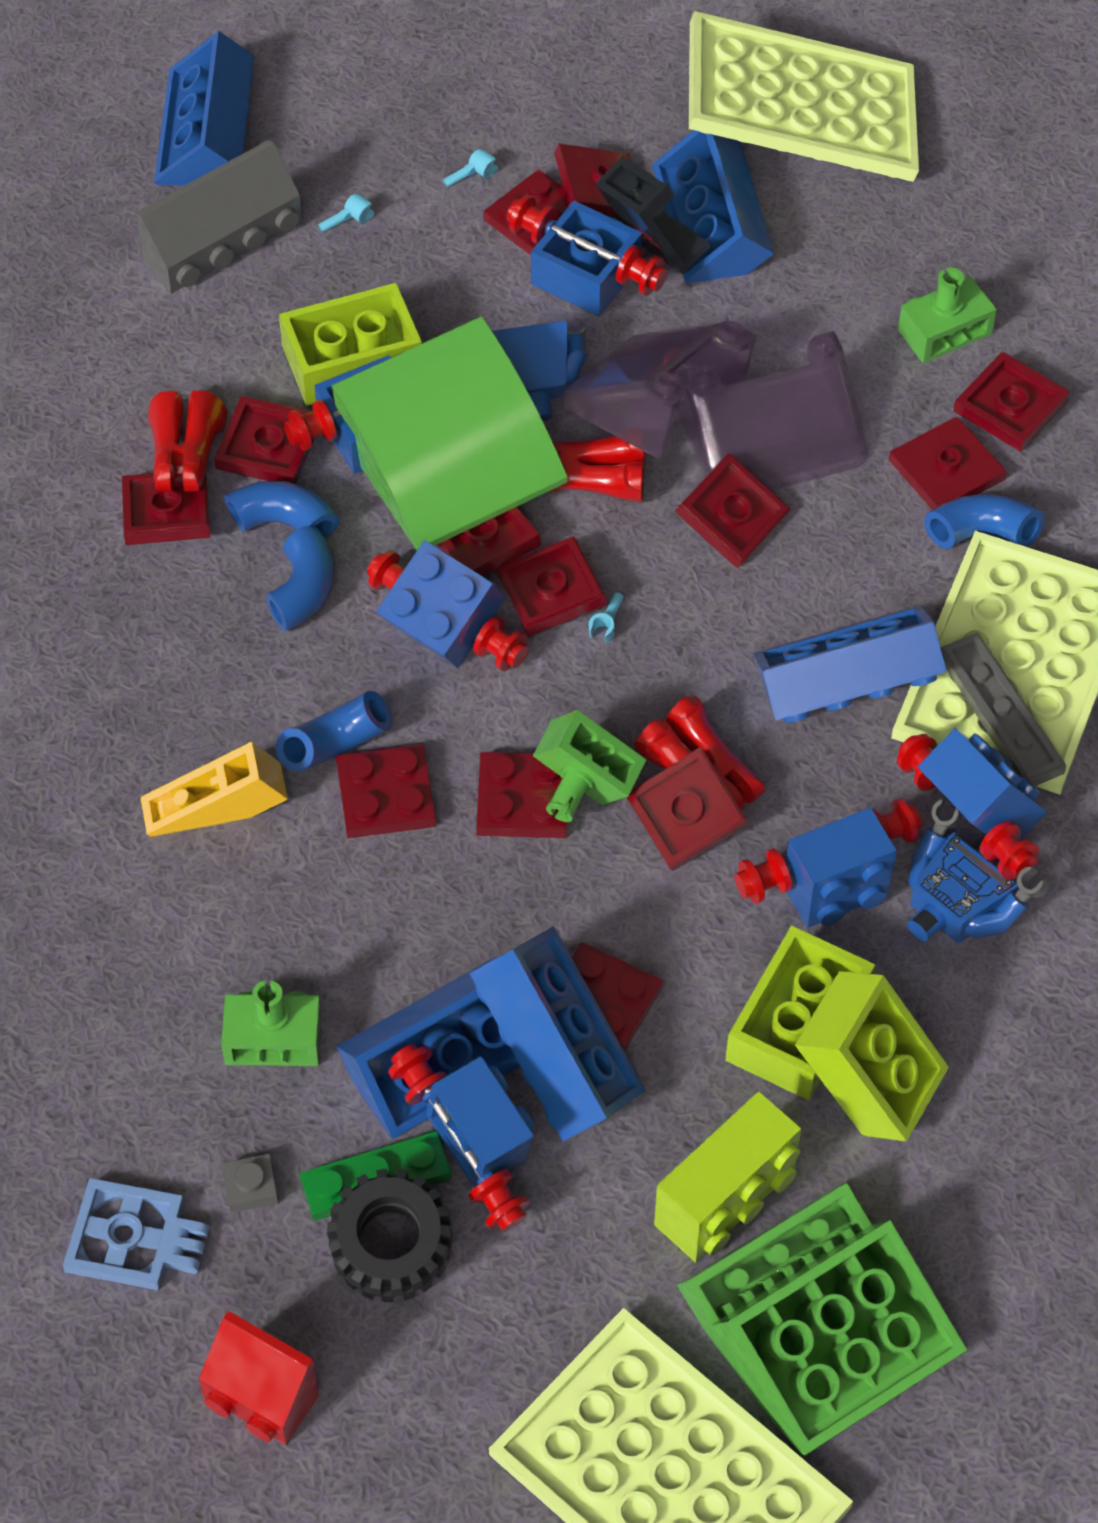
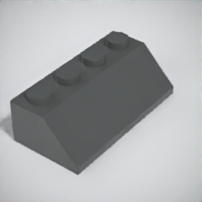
[136,139,302,294]

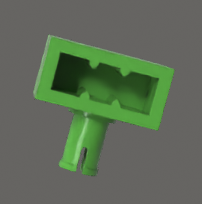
[898,267,997,363]
[533,710,646,822]
[221,980,322,1066]

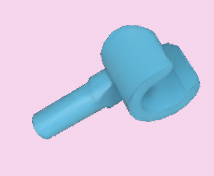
[443,149,498,188]
[318,194,375,232]
[588,592,624,643]

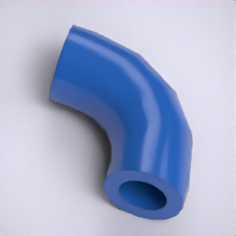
[224,481,340,538]
[924,494,1045,549]
[266,525,335,632]
[276,691,393,772]

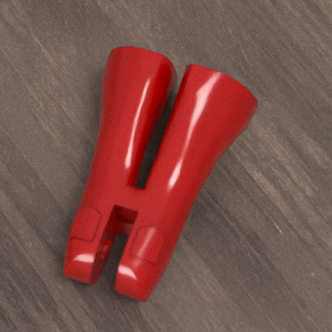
[148,390,228,492]
[550,426,646,503]
[634,695,765,811]

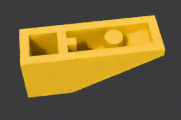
[140,742,288,837]

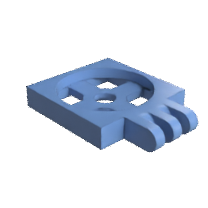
[63,1178,210,1290]

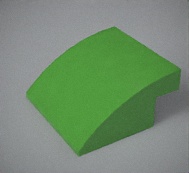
[332,316,568,551]
[677,1183,967,1455]

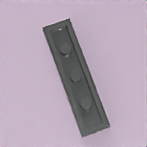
[940,633,1066,786]

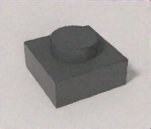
[222,1154,278,1213]

